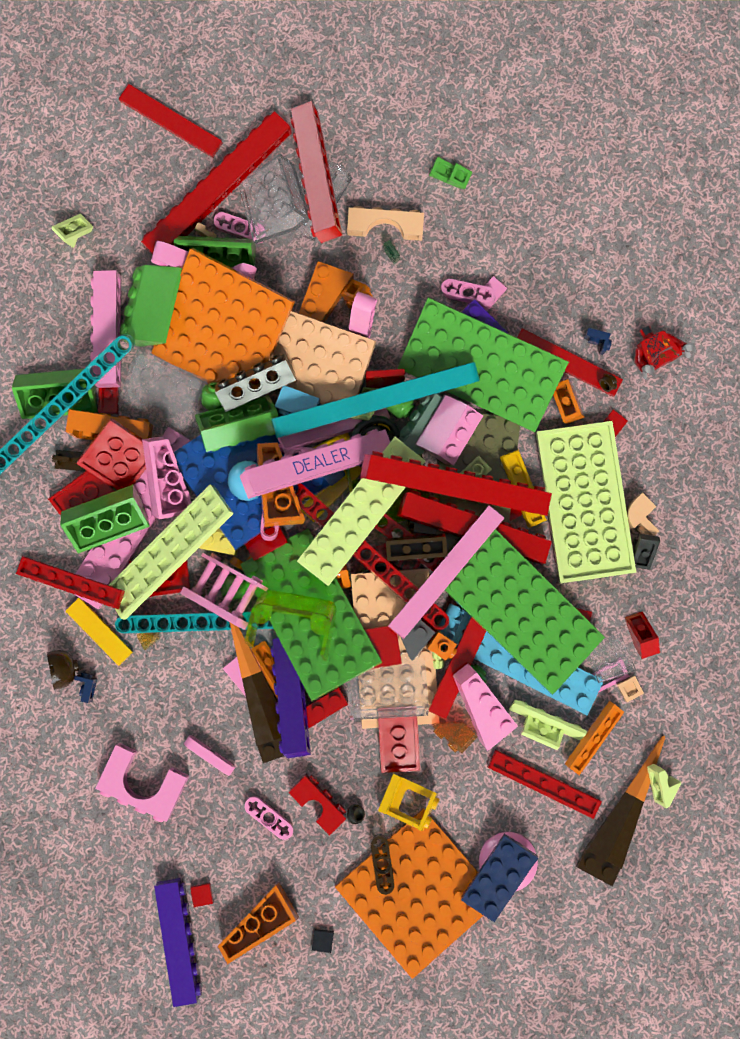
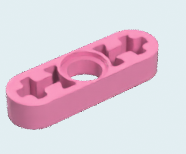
[214,212,266,243]
[441,279,495,306]
[184,735,236,776]
[245,796,293,840]

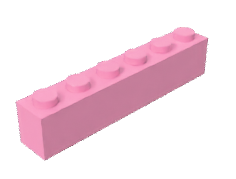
[90,270,121,388]

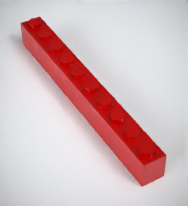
[141,111,292,255]
[360,451,552,516]

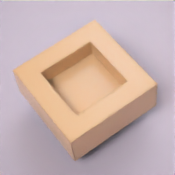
[616,676,644,702]

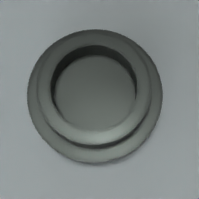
[347,804,365,825]

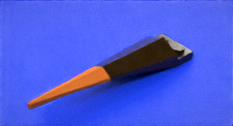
[229,611,284,764]
[576,736,665,887]

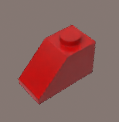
[624,611,660,659]

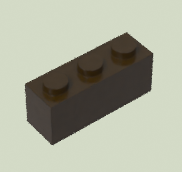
[385,534,447,561]

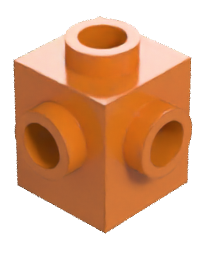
[341,279,373,310]

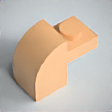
[626,493,659,536]

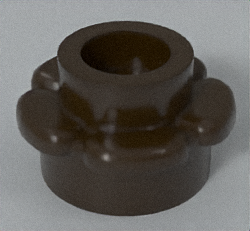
[599,374,617,392]

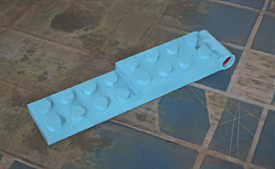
[438,603,604,715]

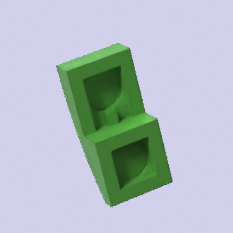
[429,157,472,189]

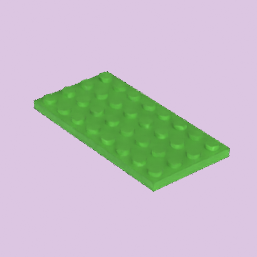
[398,298,569,432]
[240,528,382,701]
[445,529,605,695]

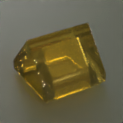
[137,633,160,650]

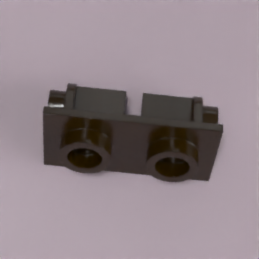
[52,450,87,471]

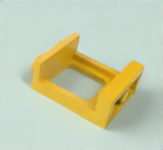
[378,774,440,831]

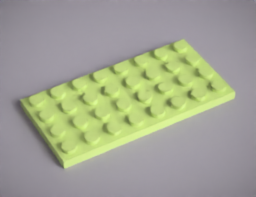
[536,421,636,584]

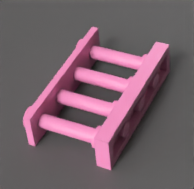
[180,553,268,630]

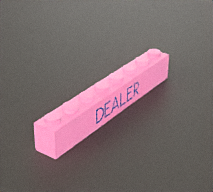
[240,429,390,499]

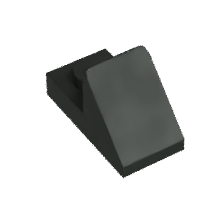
[633,534,660,570]

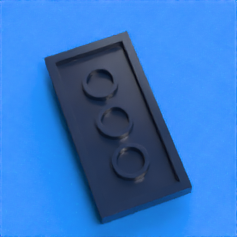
[461,833,538,922]

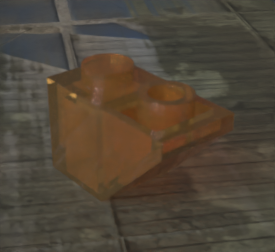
[432,721,478,754]

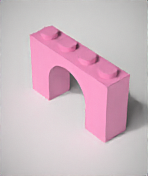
[95,743,190,822]

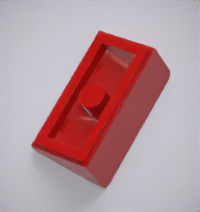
[245,527,287,561]

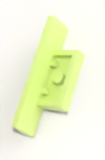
[509,700,587,750]

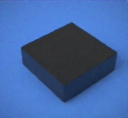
[312,929,334,953]

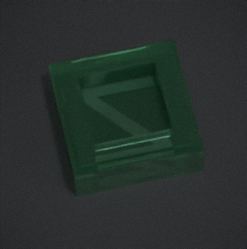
[384,240,400,264]

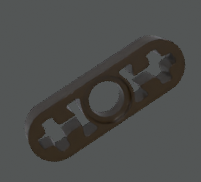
[371,834,394,895]

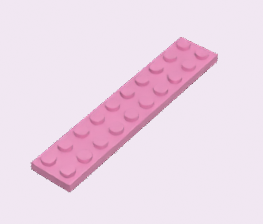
[74,427,191,609]

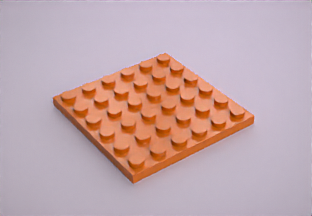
[151,248,295,392]
[335,808,484,979]

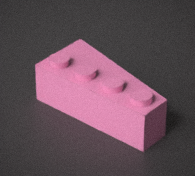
[142,437,192,519]
[453,664,518,751]

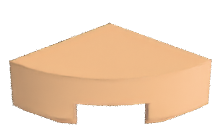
[195,223,217,238]

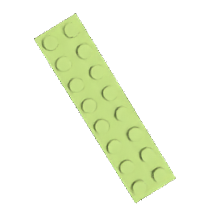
[297,437,426,586]
[109,484,234,620]

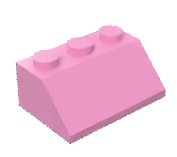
[415,395,483,465]

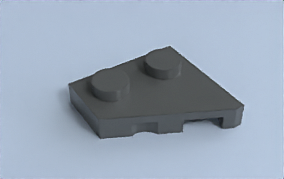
[401,618,437,661]

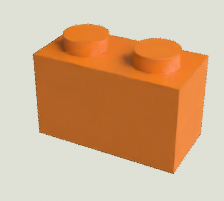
[553,379,585,424]

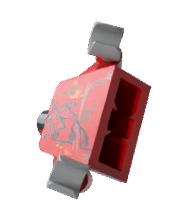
[634,326,696,379]

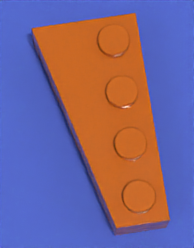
[65,409,153,440]

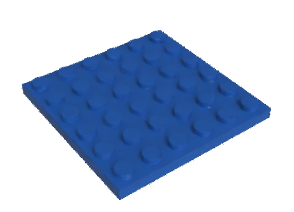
[173,395,330,550]

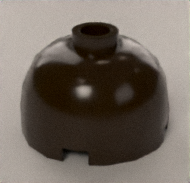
[46,650,79,690]

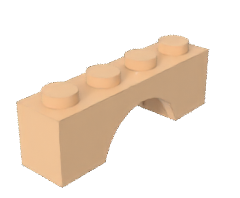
[347,206,424,241]

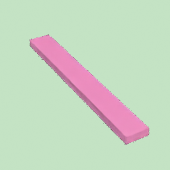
[388,506,504,639]

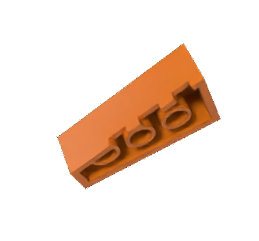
[299,261,354,323]
[257,442,305,527]
[218,883,299,964]

